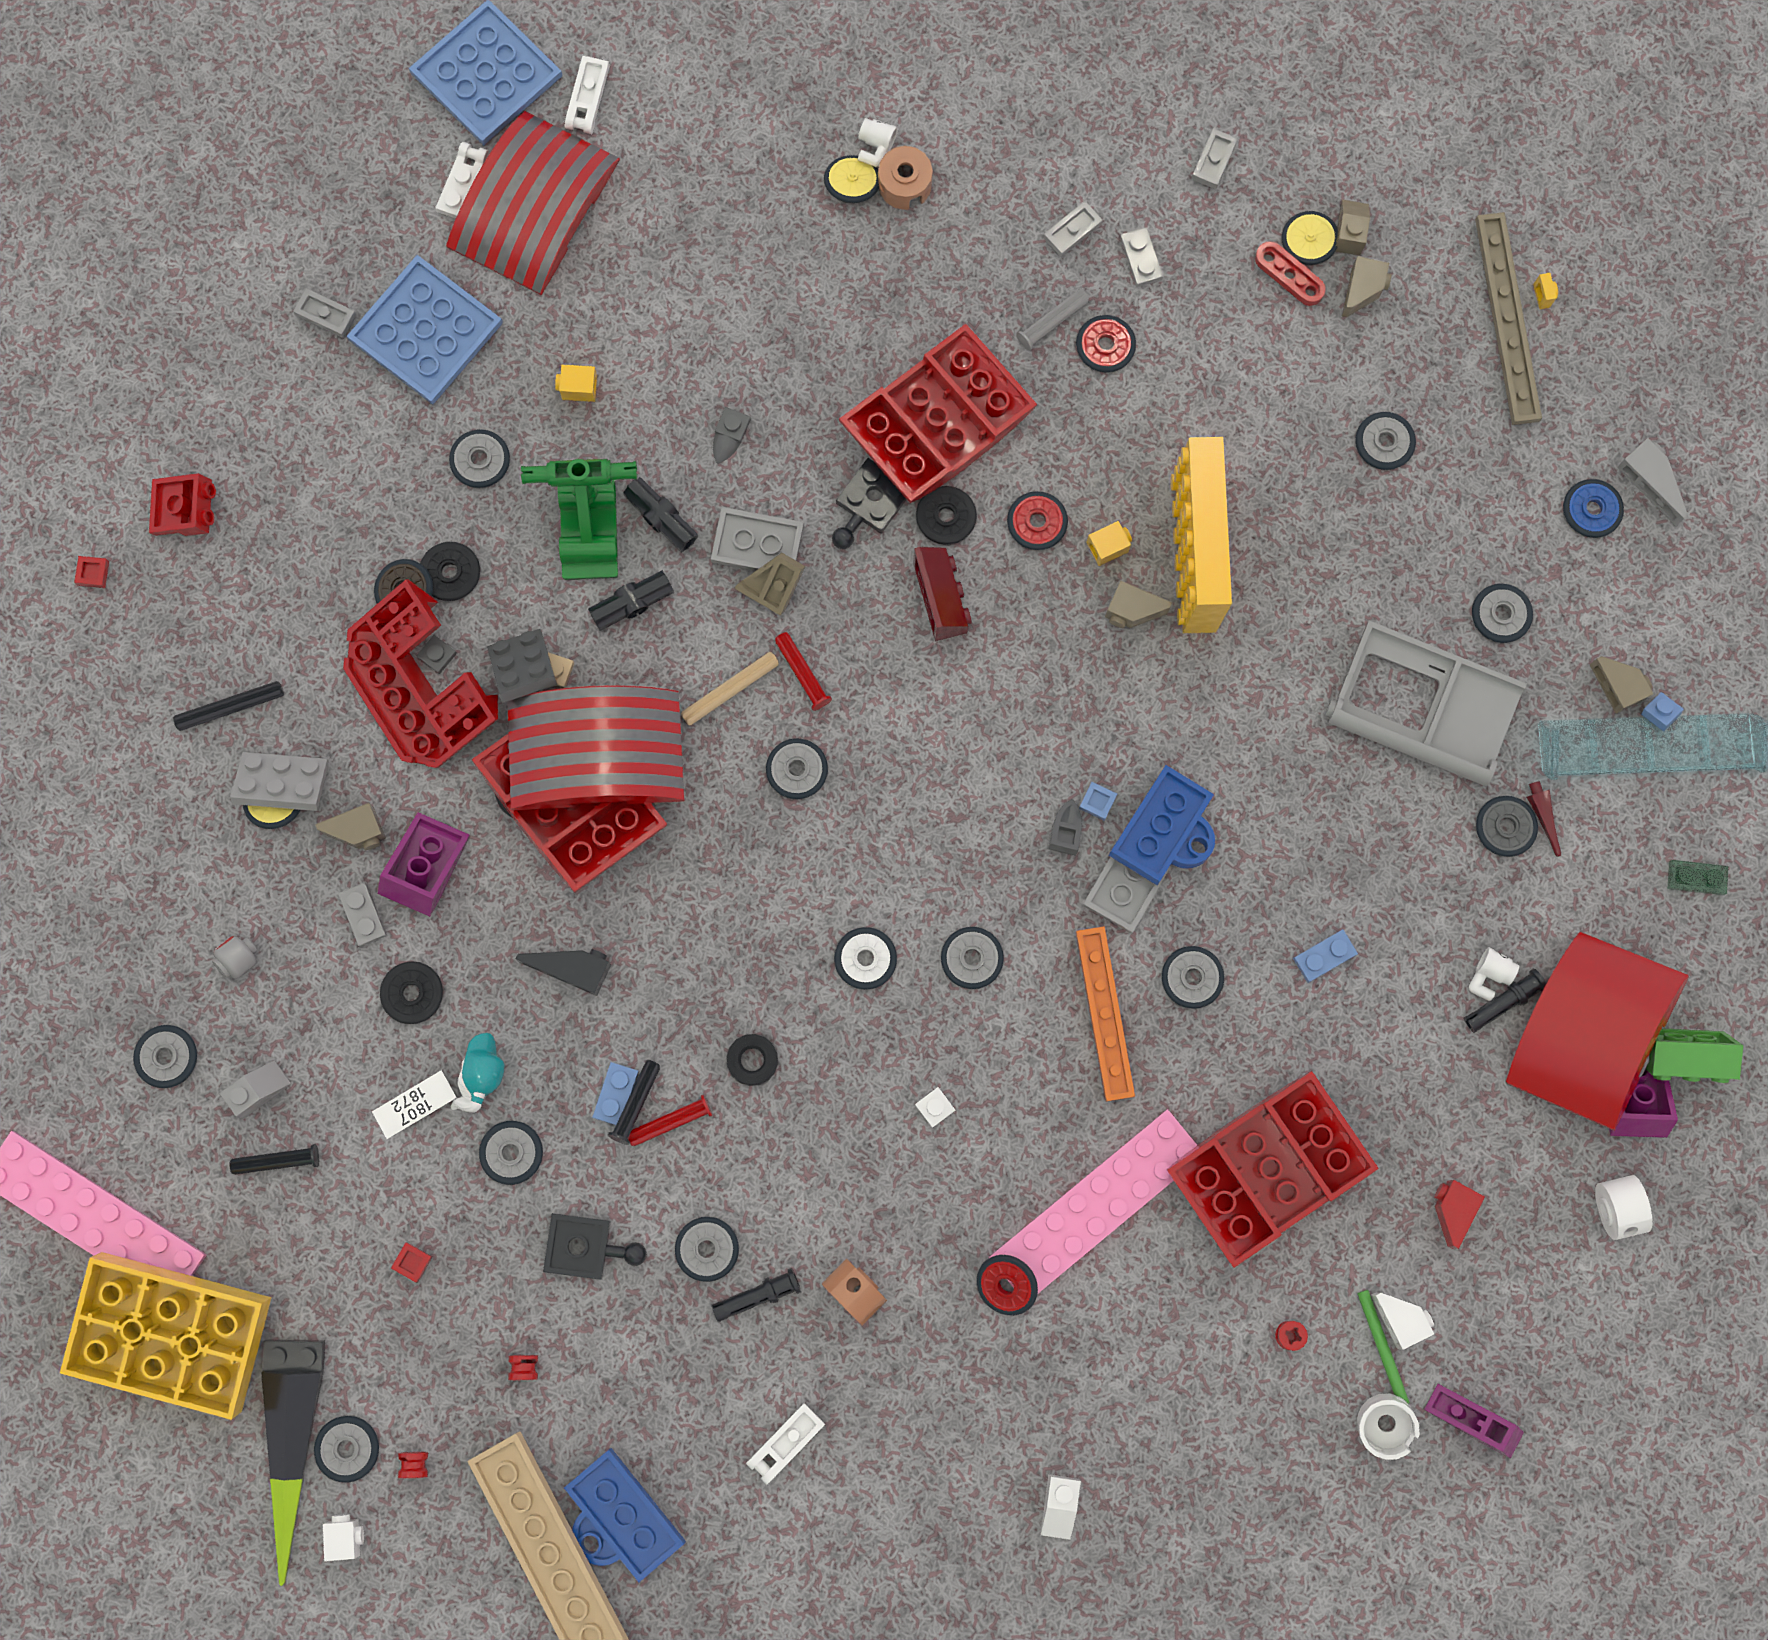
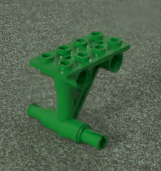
[521,459,638,580]

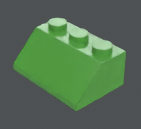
[1646,1028,1744,1083]

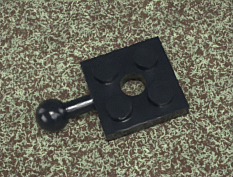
[832,458,907,549]
[543,1213,647,1280]

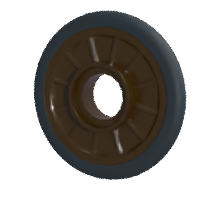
[374,559,433,604]

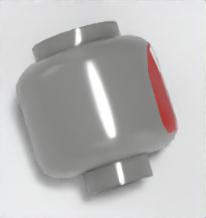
[212,936,257,979]

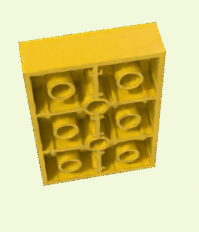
[1171,437,1232,633]
[60,1252,272,1420]

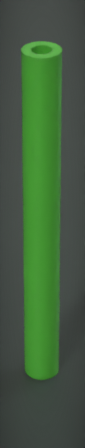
[1357,1290,1410,1404]

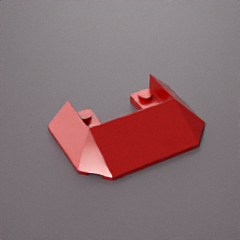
[343,579,498,768]

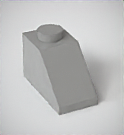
[220,1061,292,1119]

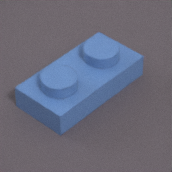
[1293,930,1358,983]
[592,1062,639,1125]

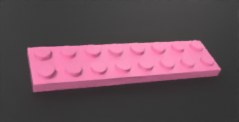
[989,1109,1197,1293]
[0,1131,206,1276]

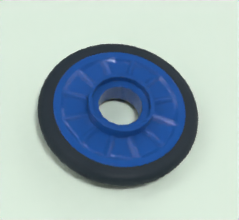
[1563,479,1624,538]

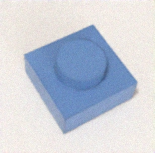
[1641,692,1684,732]
[1079,782,1117,821]

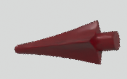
[1526,781,1561,857]

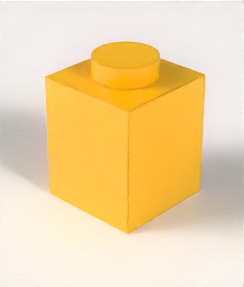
[555,365,597,402]
[1086,521,1132,566]

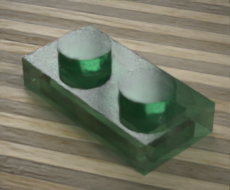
[1667,860,1729,895]

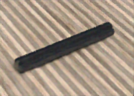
[173,681,284,731]

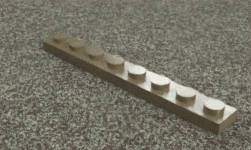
[1475,212,1542,425]

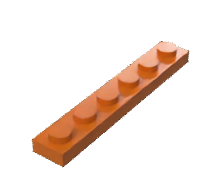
[1075,926,1135,1102]

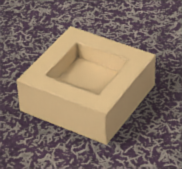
[548,652,574,688]

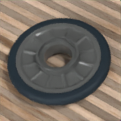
[1476,796,1538,857]

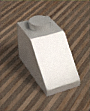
[1370,1293,1434,1350]
[1040,1474,1081,1540]

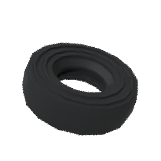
[726,1034,778,1086]

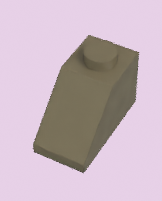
[1336,199,1370,256]
[1342,256,1392,317]
[1105,580,1172,628]
[1590,656,1653,714]
[315,803,386,850]

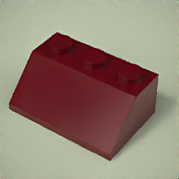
[913,547,972,642]

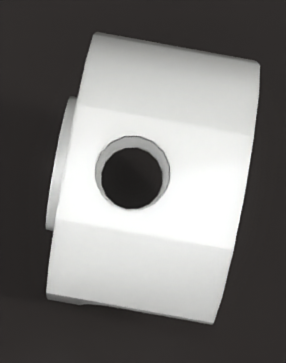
[1595,1175,1652,1240]
[1357,1394,1420,1460]

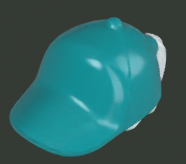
[451,1033,505,1113]

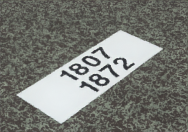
[372,1070,457,1139]

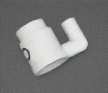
[858,118,898,167]
[1469,947,1519,1001]

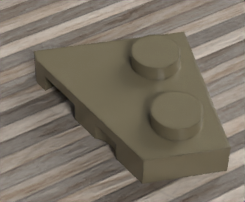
[735,553,806,615]

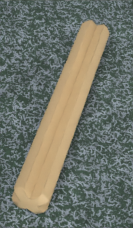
[681,652,779,725]

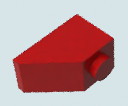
[1434,1180,1485,1249]

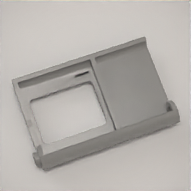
[1325,621,1527,787]

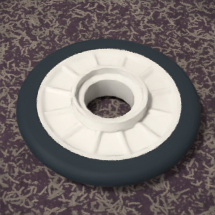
[834,927,897,990]

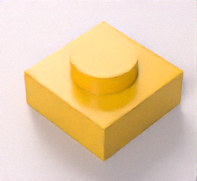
[1533,273,1558,310]

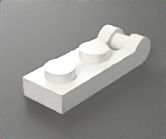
[565,56,610,134]
[435,142,489,218]
[746,1403,825,1485]

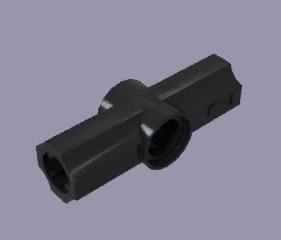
[623,477,698,553]
[588,570,674,631]

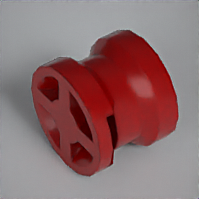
[1275,1321,1308,1351]
[508,1355,538,1380]
[398,1452,428,1478]

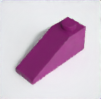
[1424,1384,1524,1459]

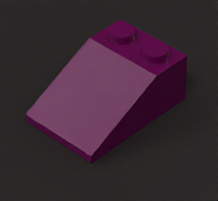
[378,812,470,917]
[1609,1069,1678,1138]

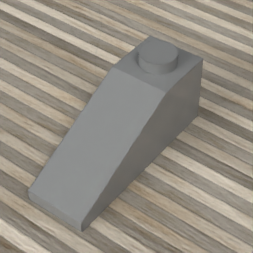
[1617,438,1688,526]

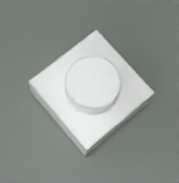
[915,1087,955,1128]

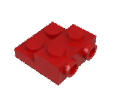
[149,473,216,536]

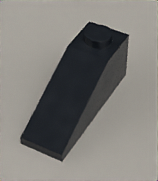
[516,949,611,996]

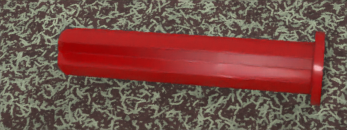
[775,632,832,711]
[628,1094,713,1146]

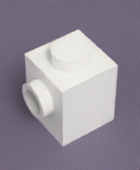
[323,1514,364,1561]

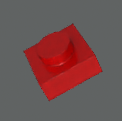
[74,556,109,588]
[391,1242,433,1283]

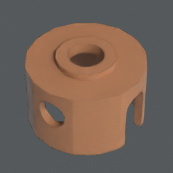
[878,146,933,210]
[822,1258,887,1325]

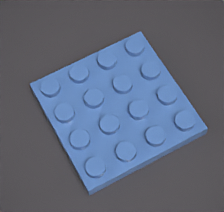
[409,0,563,146]
[347,255,503,405]

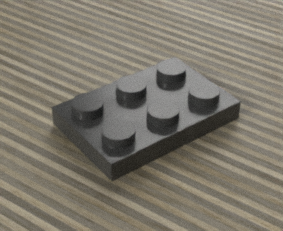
[487,629,557,703]

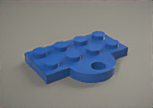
[1109,765,1215,886]
[564,1448,686,1582]

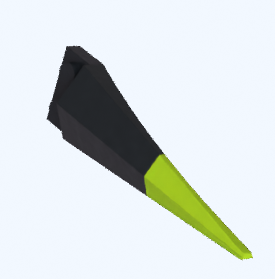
[261,1340,325,1586]

